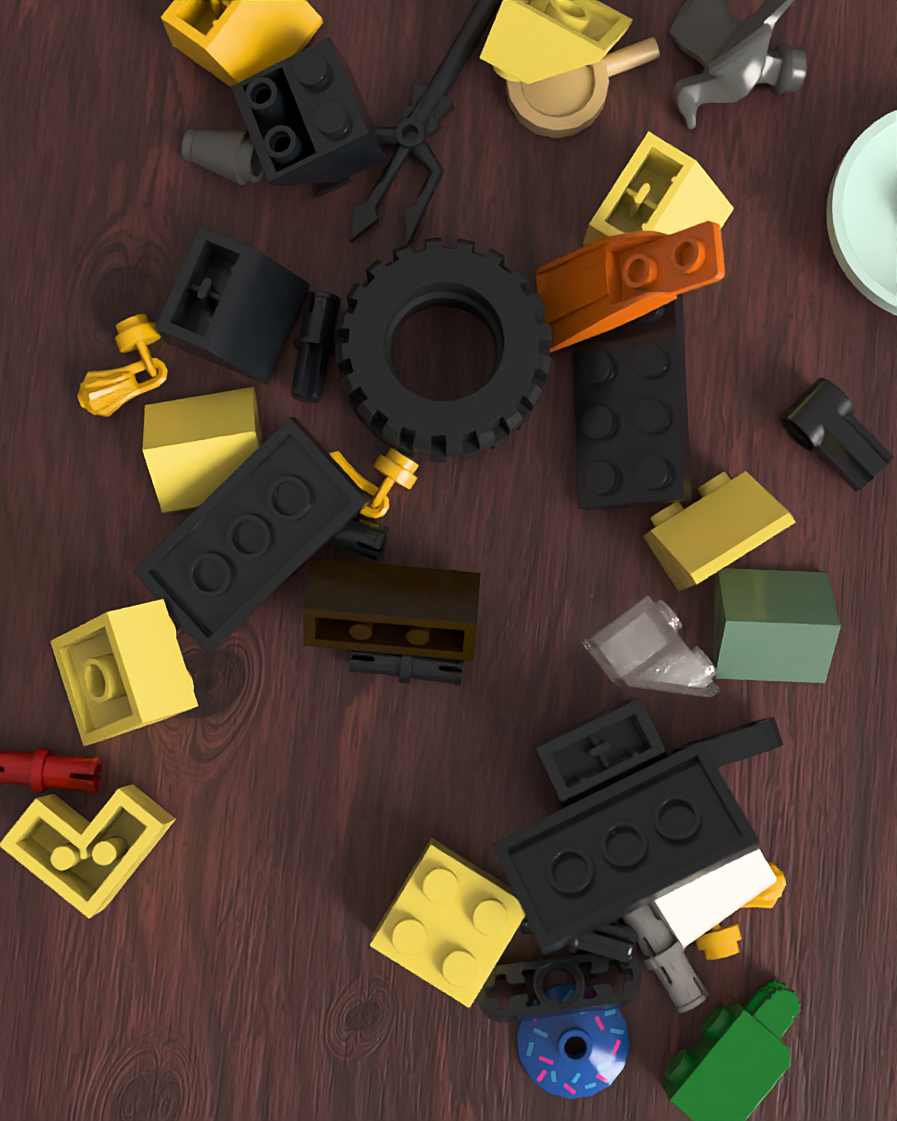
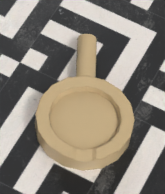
[506,37,660,138]

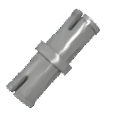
[621,903,709,1013]

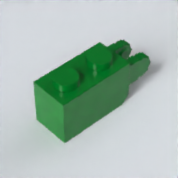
[662,978,802,1121]

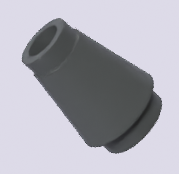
[182,128,264,185]

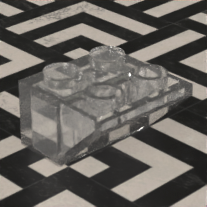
[581,596,720,698]

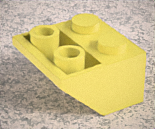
[583,131,734,246]

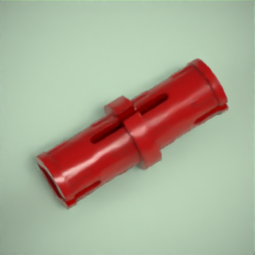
[0,748,102,794]

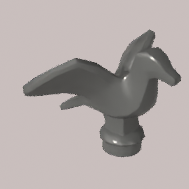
[669,0,807,129]

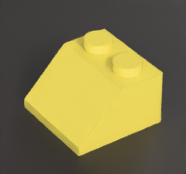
[643,471,795,592]
[50,599,198,746]

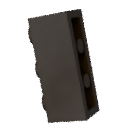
[303,558,481,661]

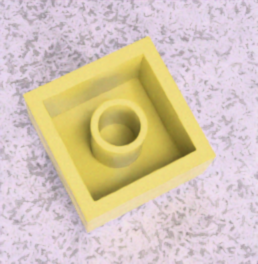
[370,838,525,1008]

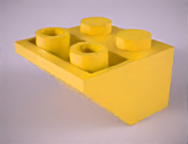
[161,0,323,87]

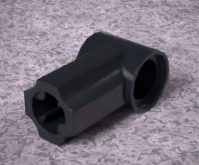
[779,378,894,492]

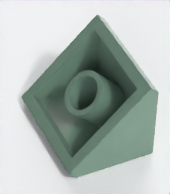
[712,568,841,683]

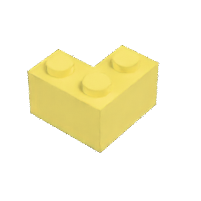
[0,784,176,919]

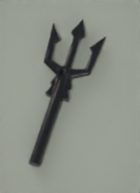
[315,0,502,246]

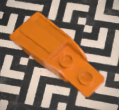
[536,221,725,353]

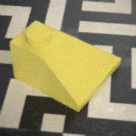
[480,0,633,84]

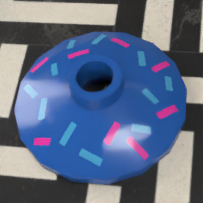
[517,983,629,1099]

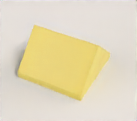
[142,387,263,514]

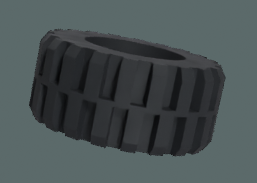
[335,237,552,463]

